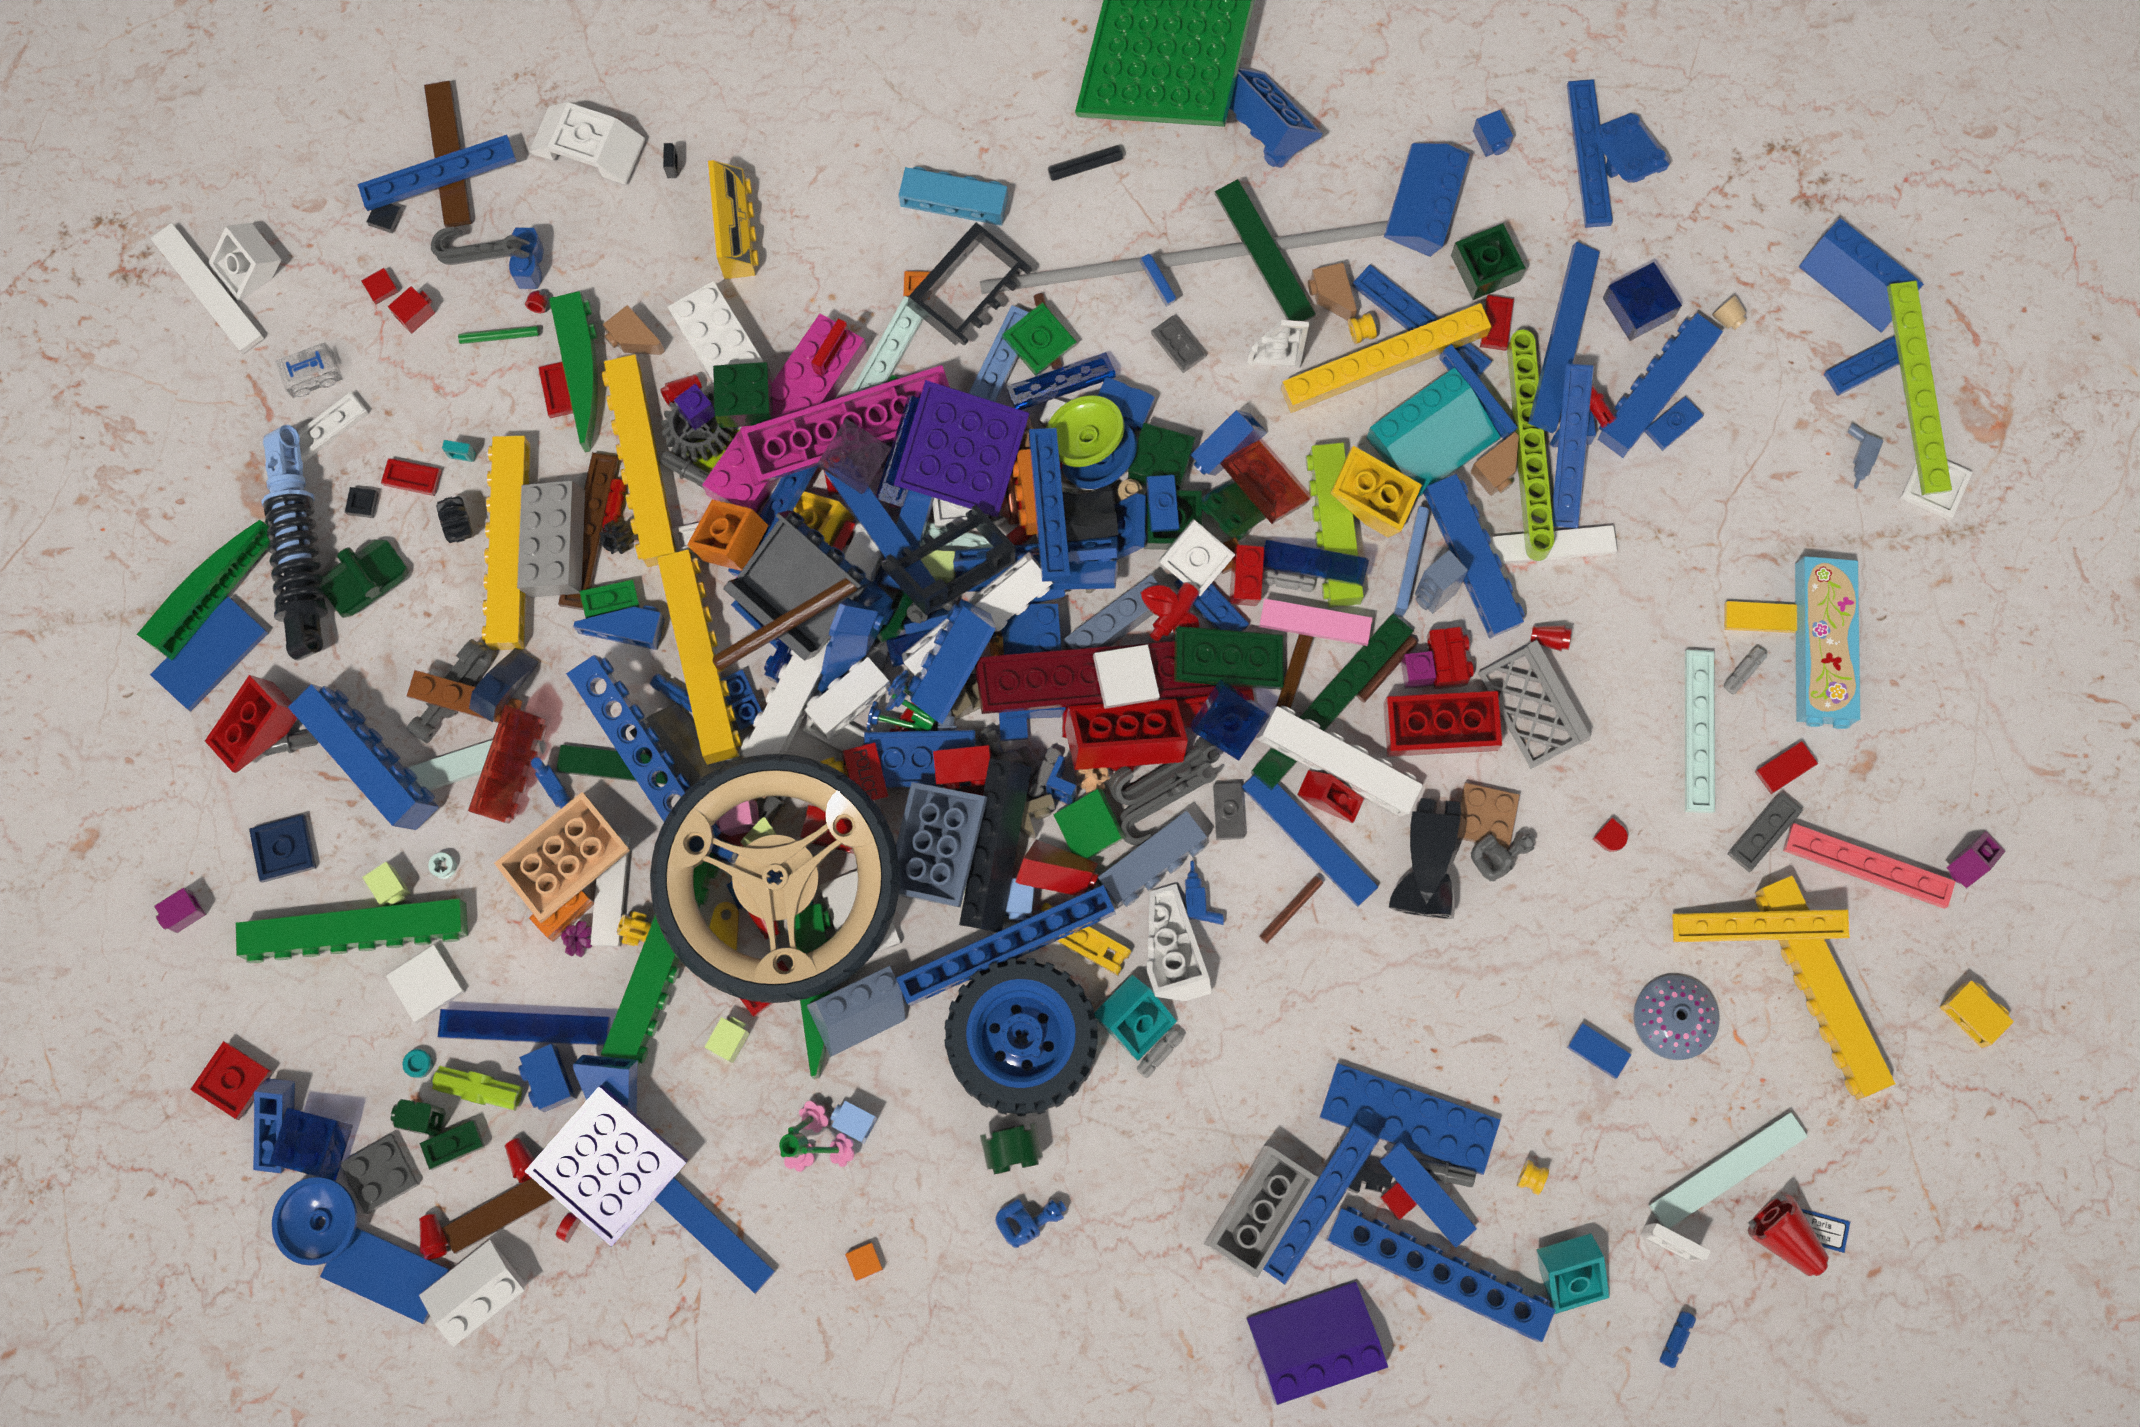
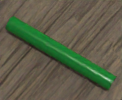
[458,326,539,344]

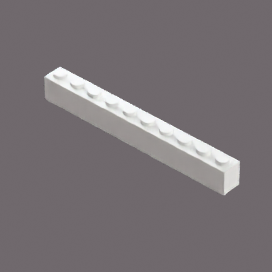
[741,521,885,758]

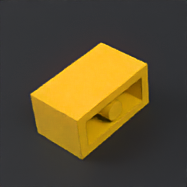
[1940,980,2014,1048]

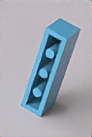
[898,167,1008,226]

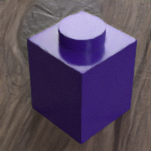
[674,384,715,431]

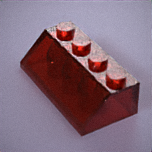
[468,705,547,824]

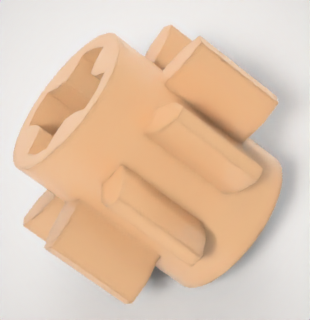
[1074,768,1110,794]

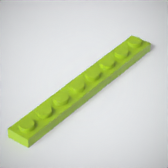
[1887,281,1952,496]

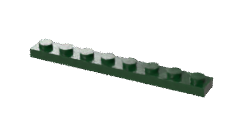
[1251,614,1413,791]

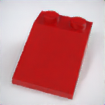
[205,675,297,773]

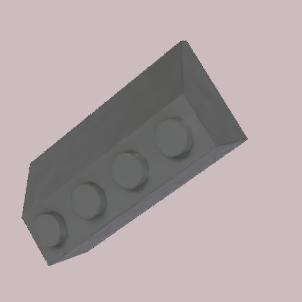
[629,704,726,789]

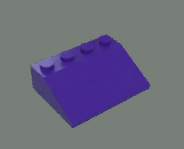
[1246,1282,1388,1405]

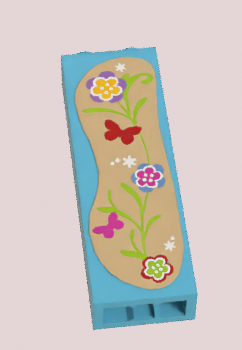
[1795,556,1860,729]

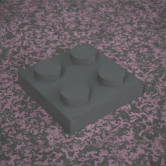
[340,1134,419,1214]

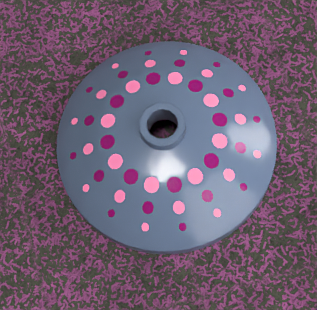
[1633,975,1720,1060]

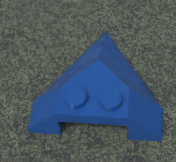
[817,582,893,692]

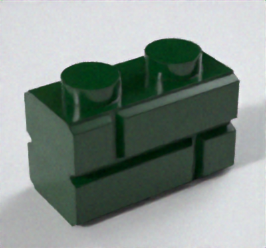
[390,1099,446,1137]

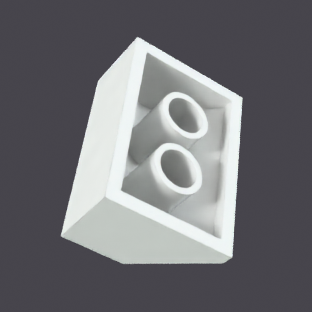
[419,1239,526,1347]

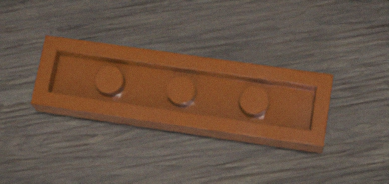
[407,670,523,728]

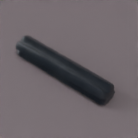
[1048,145,1123,181]

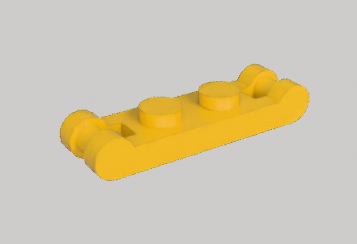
[1040,903,1132,976]

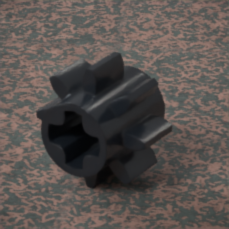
[599,520,634,554]

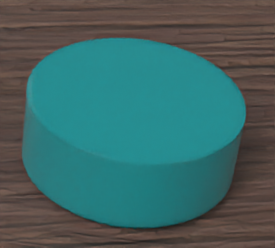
[402,1049,433,1079]

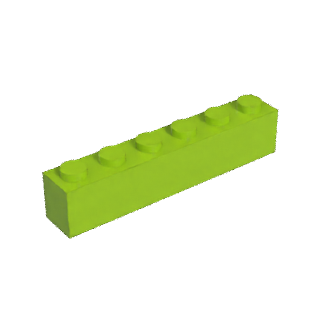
[1305,443,1364,608]

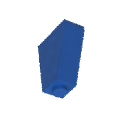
[1191,410,1268,476]
[573,1055,638,1115]

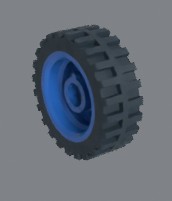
[944,958,1098,1116]

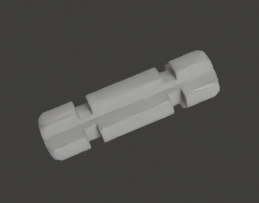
[1262,569,1315,592]
[1724,647,1767,694]
[1027,747,1062,799]
[1137,1029,1183,1078]

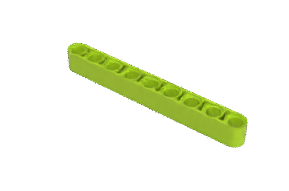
[1507,329,1554,561]

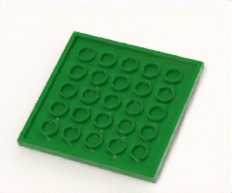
[1075,0,1255,127]

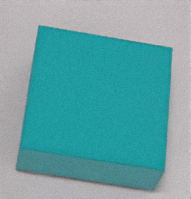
[442,440,476,462]

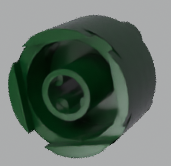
[980,1122,1043,1175]

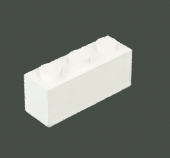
[805,657,891,740]

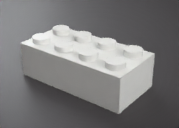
[668,281,763,386]

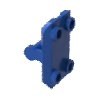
[1595,113,1670,183]

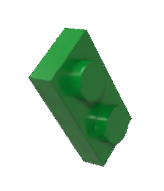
[579,580,639,618]

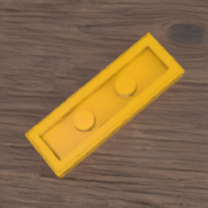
[1724,601,1797,633]

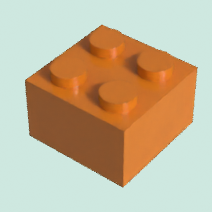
[687,499,769,571]

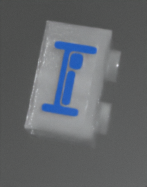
[275,342,343,398]

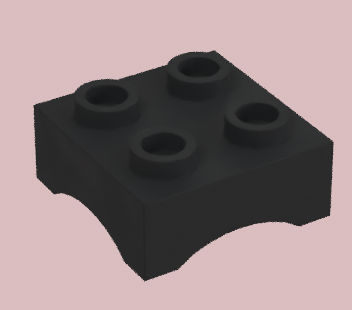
[1062,485,1118,542]

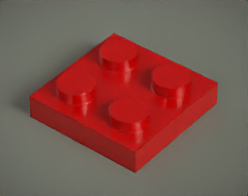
[190,1041,272,1120]

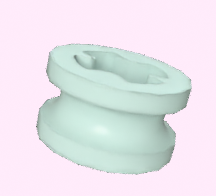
[428,852,457,879]

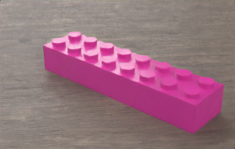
[702,313,867,513]
[736,365,950,486]

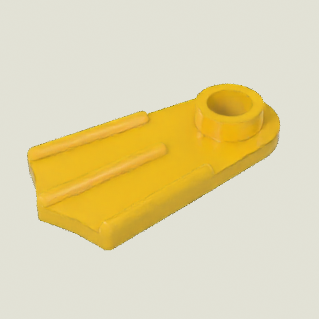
[709,902,739,951]

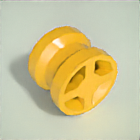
[1348,313,1377,344]
[1516,1160,1549,1195]

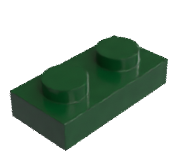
[876,590,914,642]
[419,1120,485,1170]

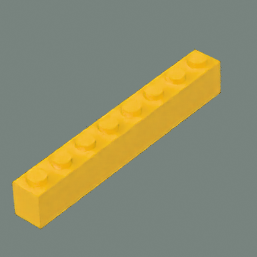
[1281,303,1491,413]
[602,354,676,567]
[482,436,530,650]
[657,549,742,765]
[1755,875,1896,1100]

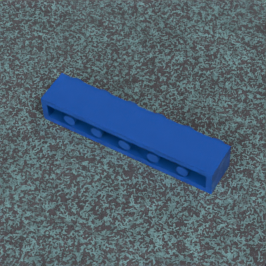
[1597,313,1723,458]
[1423,474,1525,639]

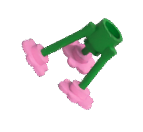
[779,1100,855,1172]

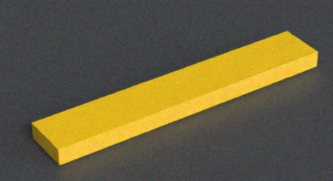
[1672,909,1850,942]

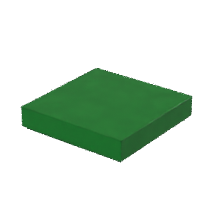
[1002,302,1077,376]
[1053,789,1125,859]

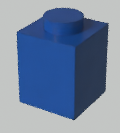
[1473,110,1513,157]

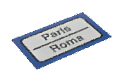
[1801,1209,1850,1253]

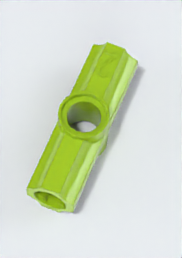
[432,1065,523,1111]

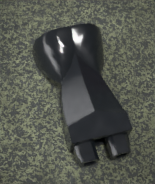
[1389,798,1467,919]

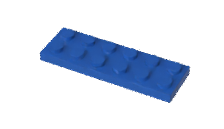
[1319,1063,1501,1175]

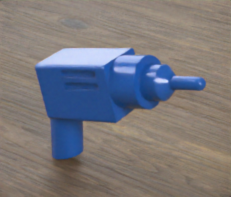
[531,757,571,809]
[1185,860,1224,925]

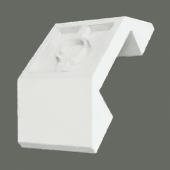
[529,102,645,185]

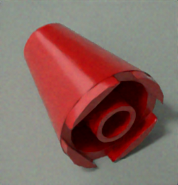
[1748,1195,1829,1276]

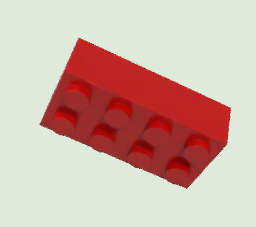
[1383,691,1502,757]
[1065,699,1188,770]

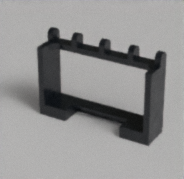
[907,222,1032,346]
[881,505,1015,616]

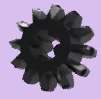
[436,496,473,543]

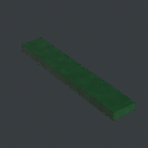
[1214,179,1316,322]
[556,745,668,785]

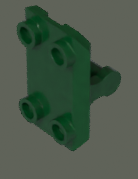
[1200,474,1275,541]
[320,539,410,618]

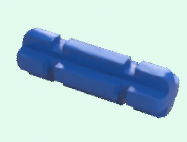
[650,673,692,712]
[1660,1311,1696,1368]

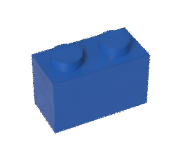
[518,1044,576,1112]

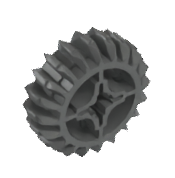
[661,392,734,462]

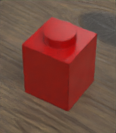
[387,286,435,334]

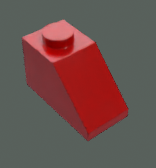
[1297,770,1364,823]

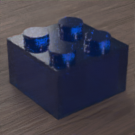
[1603,262,1682,341]
[1190,679,1270,761]
[269,1108,353,1181]

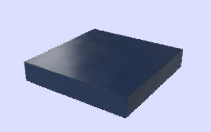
[249,814,316,883]

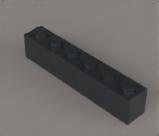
[959,759,1032,932]

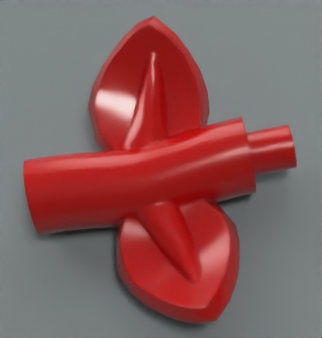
[1140,582,1199,641]

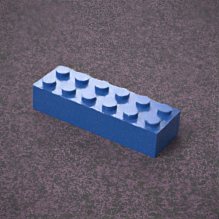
[288,684,439,830]

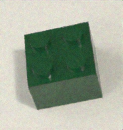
[1451,223,1526,300]
[713,362,773,428]
[1128,423,1195,490]
[1143,490,1202,550]

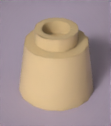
[1712,296,1747,330]
[1115,479,1144,503]

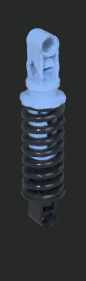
[261,425,328,661]

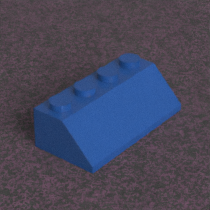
[1229,67,1323,157]
[1384,143,1470,257]
[1799,218,1924,333]
[908,599,996,724]
[1001,604,1066,719]

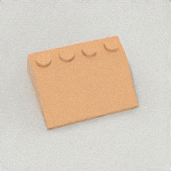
[494,792,630,923]

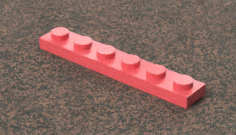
[1783,823,1956,909]

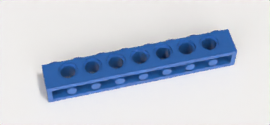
[566,655,722,852]
[896,885,1116,1006]
[1325,1206,1556,1342]

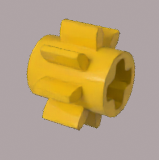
[617,911,651,946]

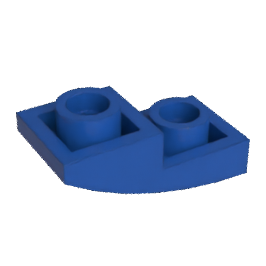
[721,669,762,730]

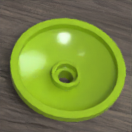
[1047,396,1124,467]

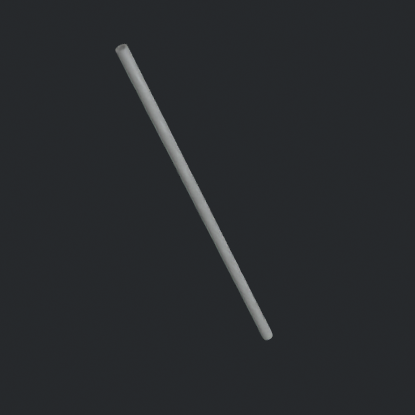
[980,221,1388,294]

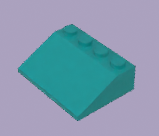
[1367,367,1501,499]

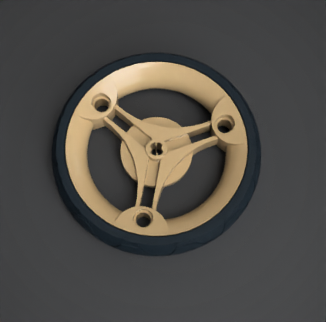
[650,754,900,1003]

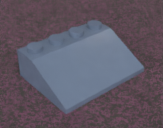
[896,782,988,908]

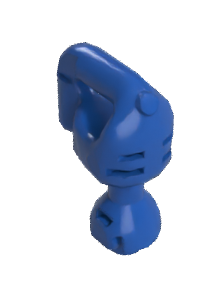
[995,1199,1067,1248]

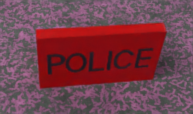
[841,743,888,800]

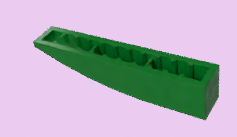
[549,291,598,453]
[136,520,270,661]
[795,904,832,1079]

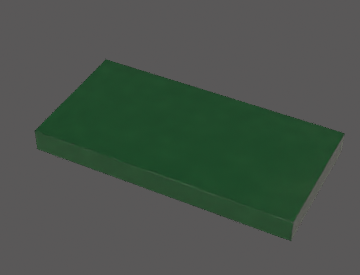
[1174,626,1283,690]

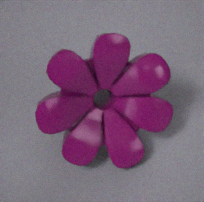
[561,921,592,957]

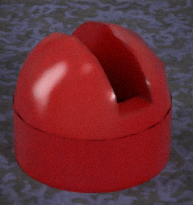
[525,290,548,314]

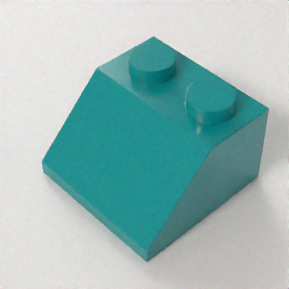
[1094,975,1177,1061]
[1536,1233,1609,1314]

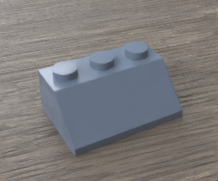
[807,966,906,1057]

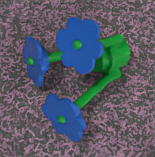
[867,670,936,731]

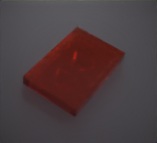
[1220,440,1310,524]

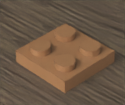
[1460,783,1520,850]

